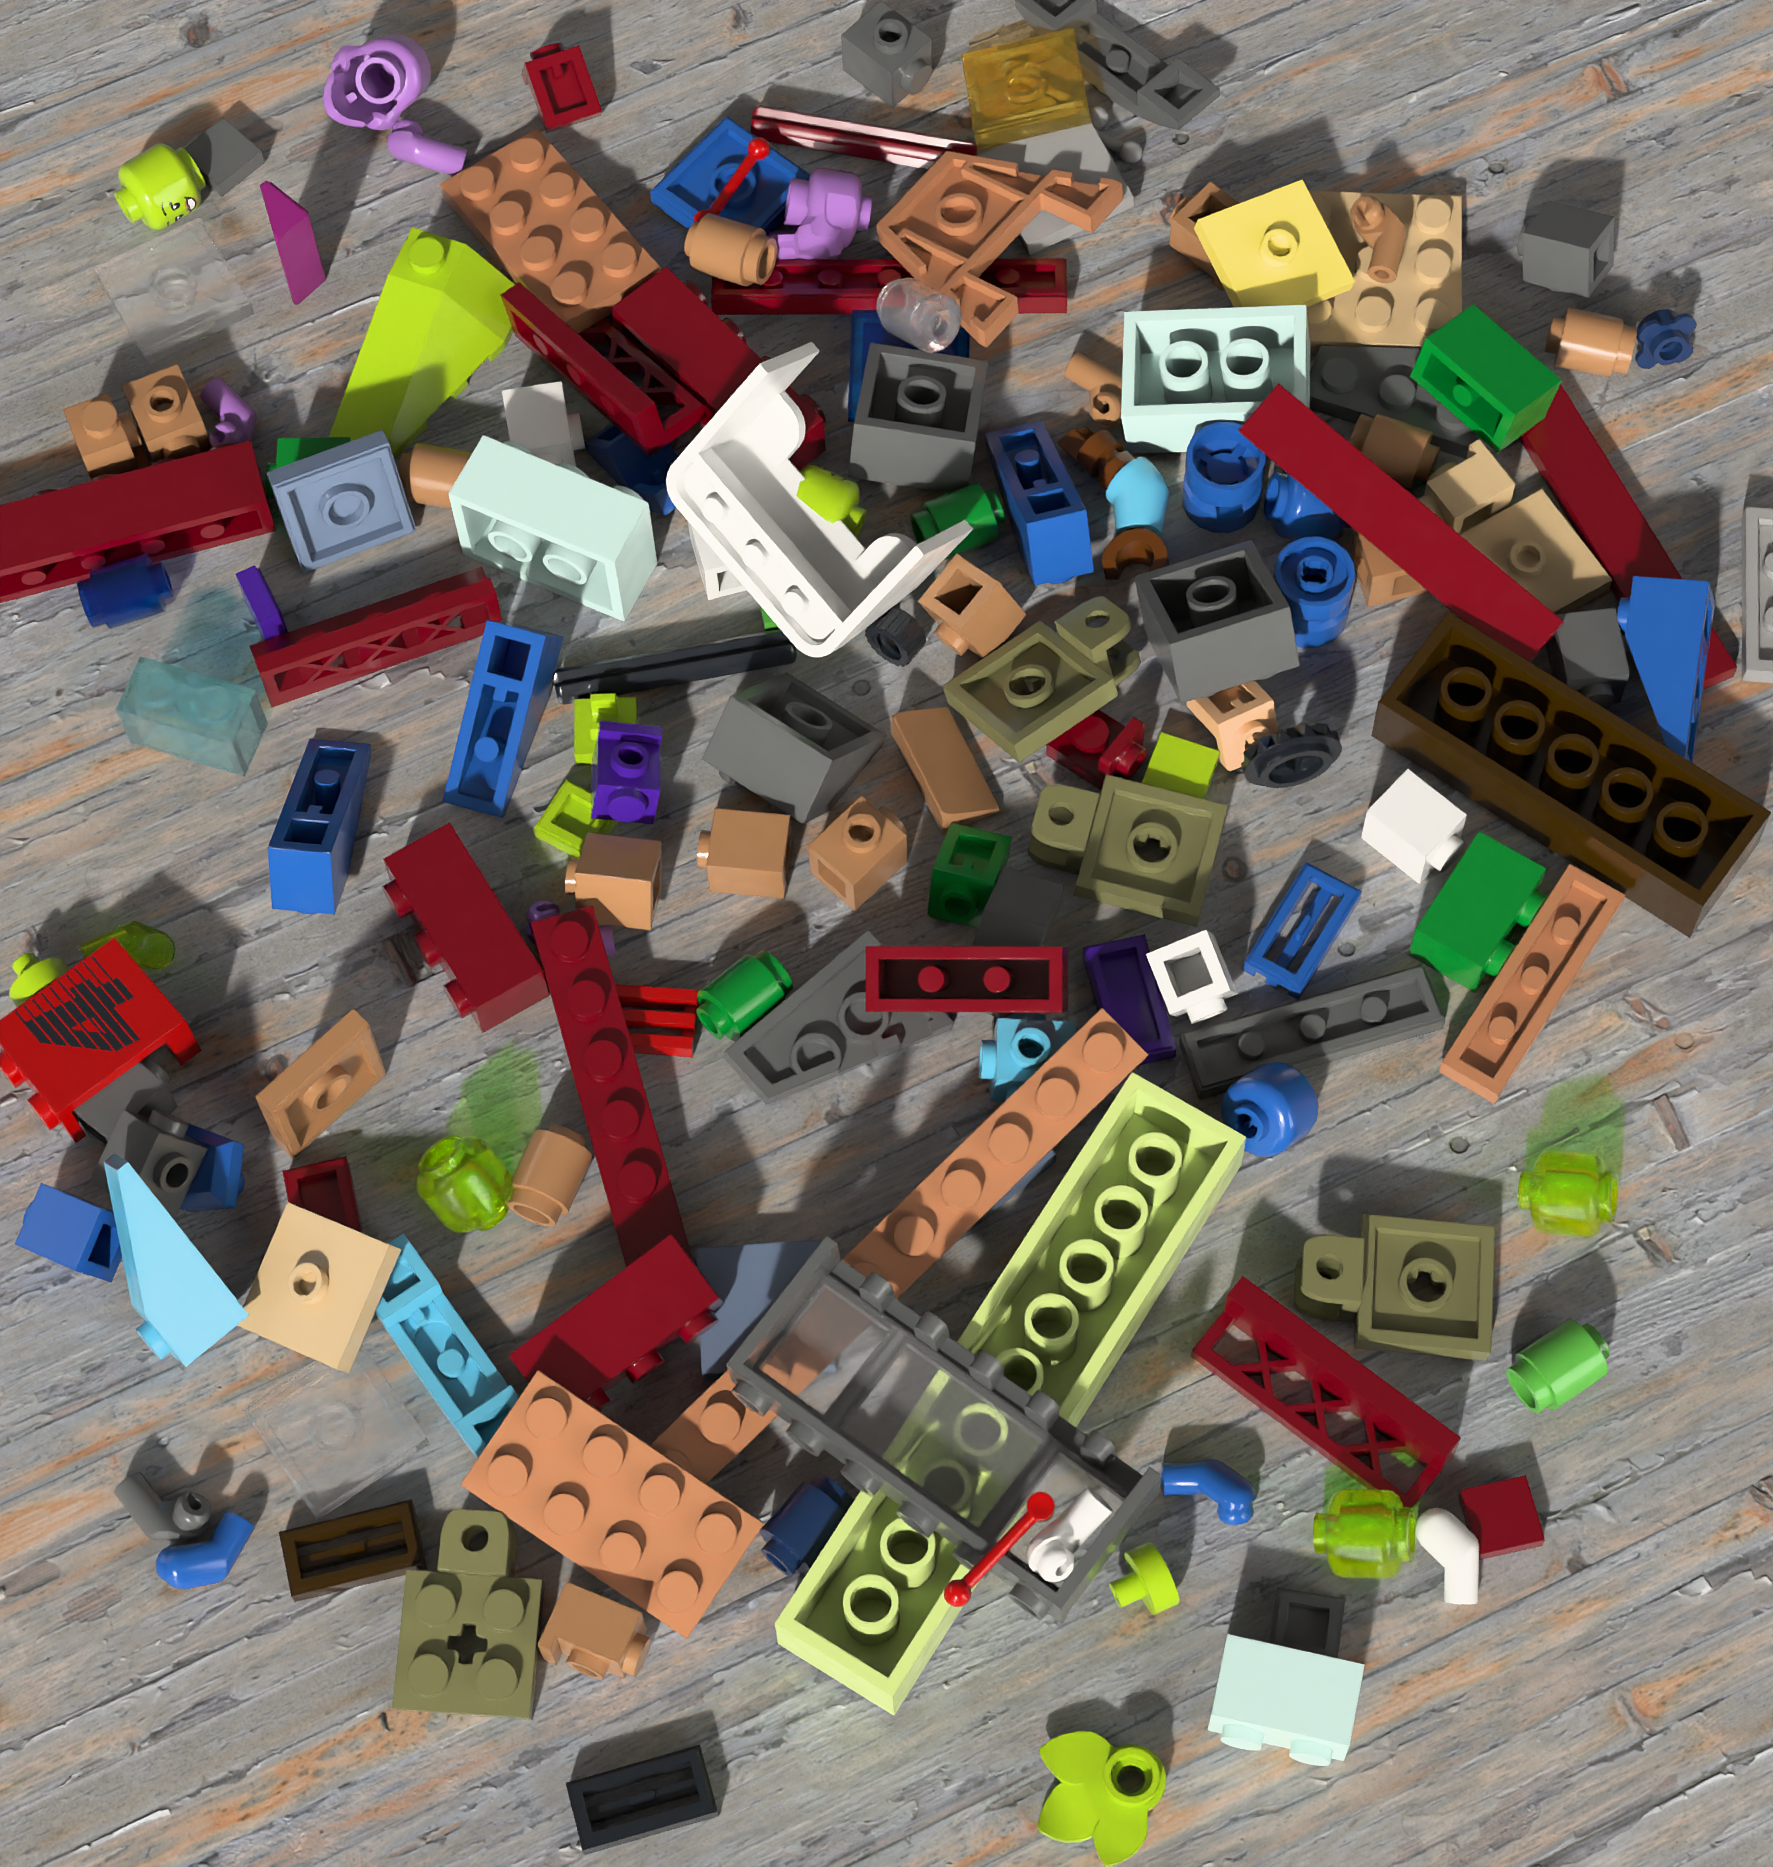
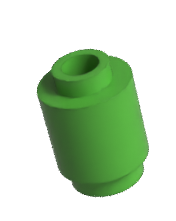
[1506,1319,1610,1414]

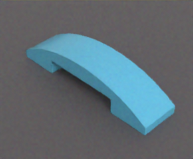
[375,1233,519,1459]

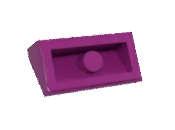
[260,180,326,305]

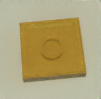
[961,28,1092,150]

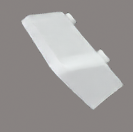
[666,342,973,657]

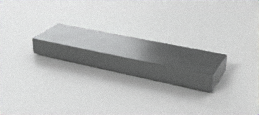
[1179,964,1445,1100]

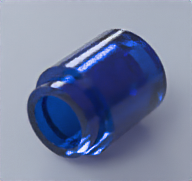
[77,553,174,629]

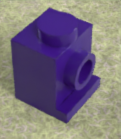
[591,721,662,824]

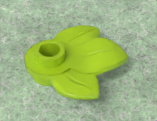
[1038,1731,1166,1867]

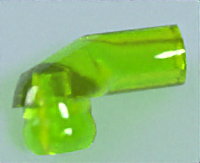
[79,921,175,971]

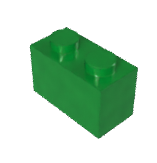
[1410,304,1562,453]
[1409,831,1547,993]

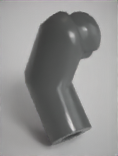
[114,1472,211,1541]

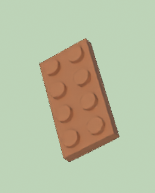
[439,128,661,334]
[460,1370,764,1639]

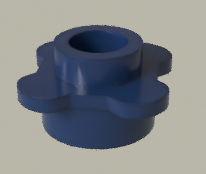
[1635,309,1697,369]

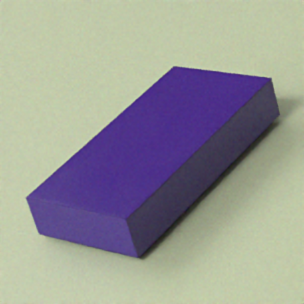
[1082,934,1176,1065]

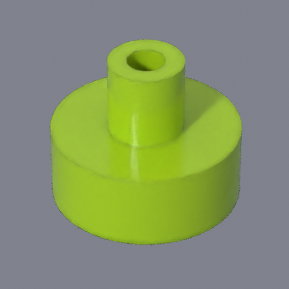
[9,952,70,1007]
[1109,1541,1180,1615]

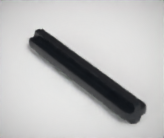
[553,629,797,705]

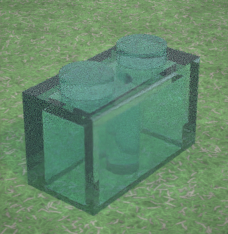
[116,656,268,777]

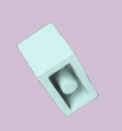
[1208,1634,1365,1766]

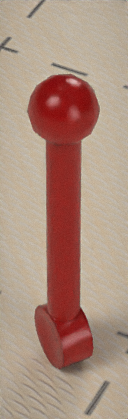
[694,137,770,222]
[943,1492,1055,1607]

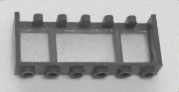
[726,1236,1161,1623]

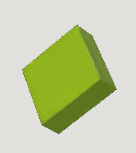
[1142,732,1220,799]
[534,779,618,857]

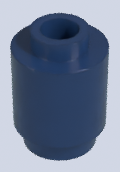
[760,1473,854,1577]

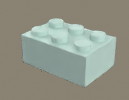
[1121,305,1310,454]
[448,435,657,622]

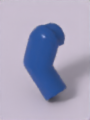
[1161,1459,1256,1525]
[155,1511,255,1590]

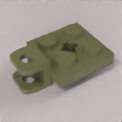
[943,596,1141,763]
[1028,774,1228,927]
[1294,1214,1495,1361]
[392,1509,545,1720]

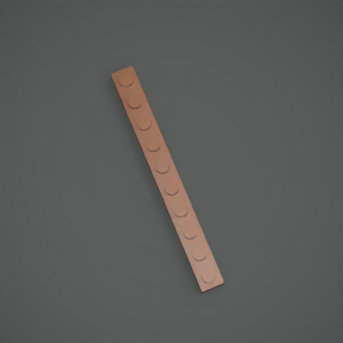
[650,1008,1148,1484]

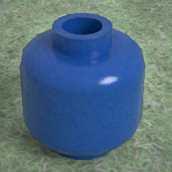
[1264,470,1352,541]
[1221,1062,1319,1157]

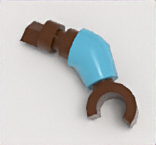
[1057,426,1170,580]

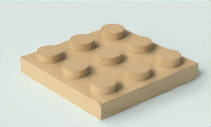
[1307,191,1462,354]

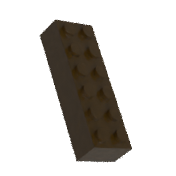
[1371,611,1772,938]

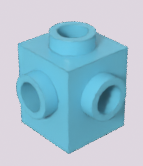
[979,1013,1076,1102]

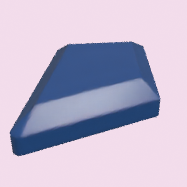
[180,1122,245,1212]

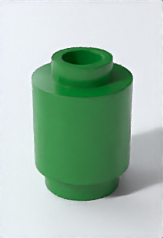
[910,482,1005,560]
[696,950,793,1042]

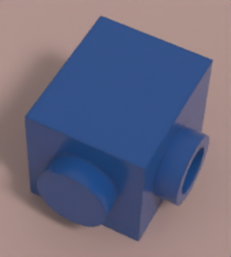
[15,1183,122,1283]

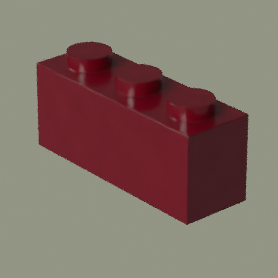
[382,822,549,1033]
[865,946,1068,1013]
[508,1234,724,1411]

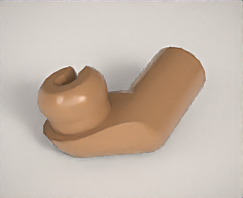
[1064,351,1122,429]

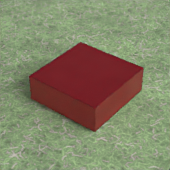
[1458,1475,1545,1560]

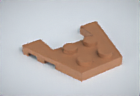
[876,151,1123,348]

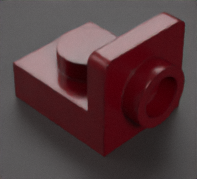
[521,43,602,134]
[1046,709,1147,790]

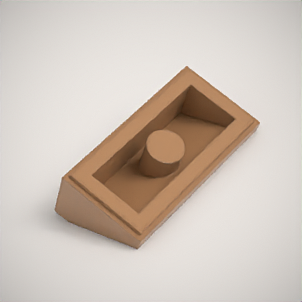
[891,707,1000,836]

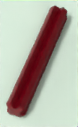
[750,105,978,169]

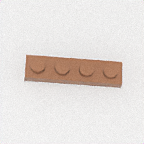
[1439,864,1625,1104]

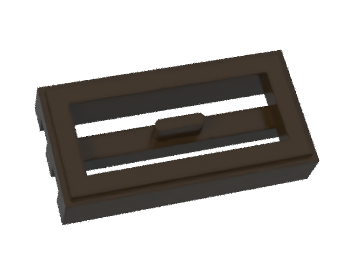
[279,1499,428,1602]

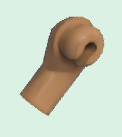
[1350,195,1407,283]

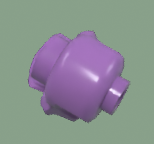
[323,33,431,131]
[766,168,872,260]

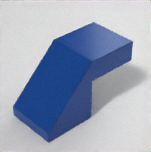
[584,423,679,516]

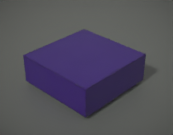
[235,565,288,640]

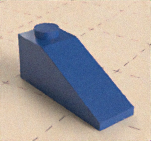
[984,420,1094,586]
[1617,576,1715,763]
[442,620,564,818]
[268,738,371,915]

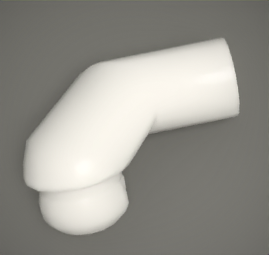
[1027,1487,1113,1582]
[1415,1508,1479,1604]

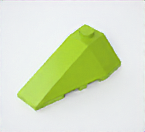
[329,227,515,460]

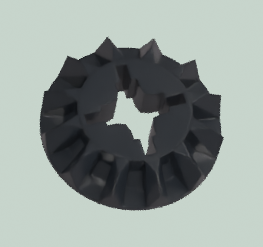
[1241,722,1342,788]

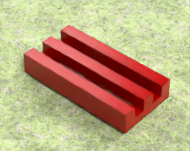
[615,984,699,1058]

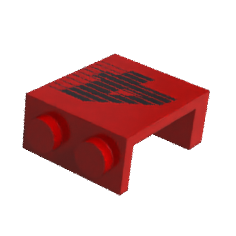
[0,937,202,1143]

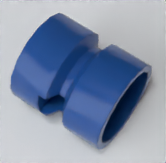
[1183,422,1265,533]
[1273,537,1355,648]

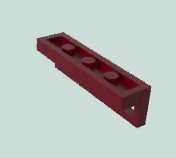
[500,282,707,457]
[249,567,503,708]
[1191,1276,1461,1518]

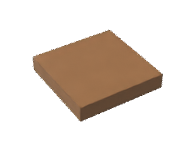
[255,1009,386,1159]

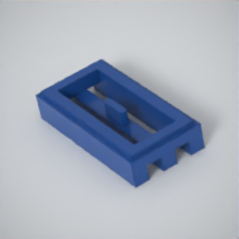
[1243,862,1362,1000]

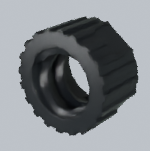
[865,607,926,667]

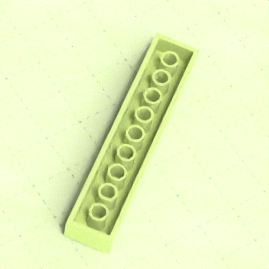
[775,1072,1246,1716]

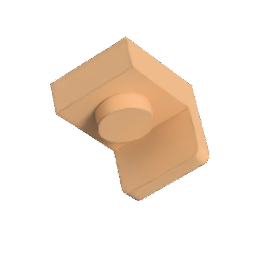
[1187,680,1279,771]

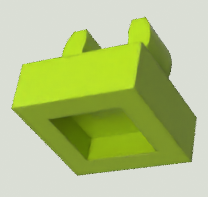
[574,693,638,766]

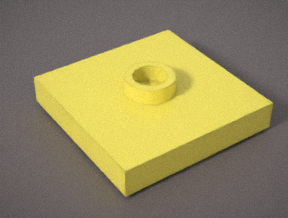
[1194,179,1355,307]

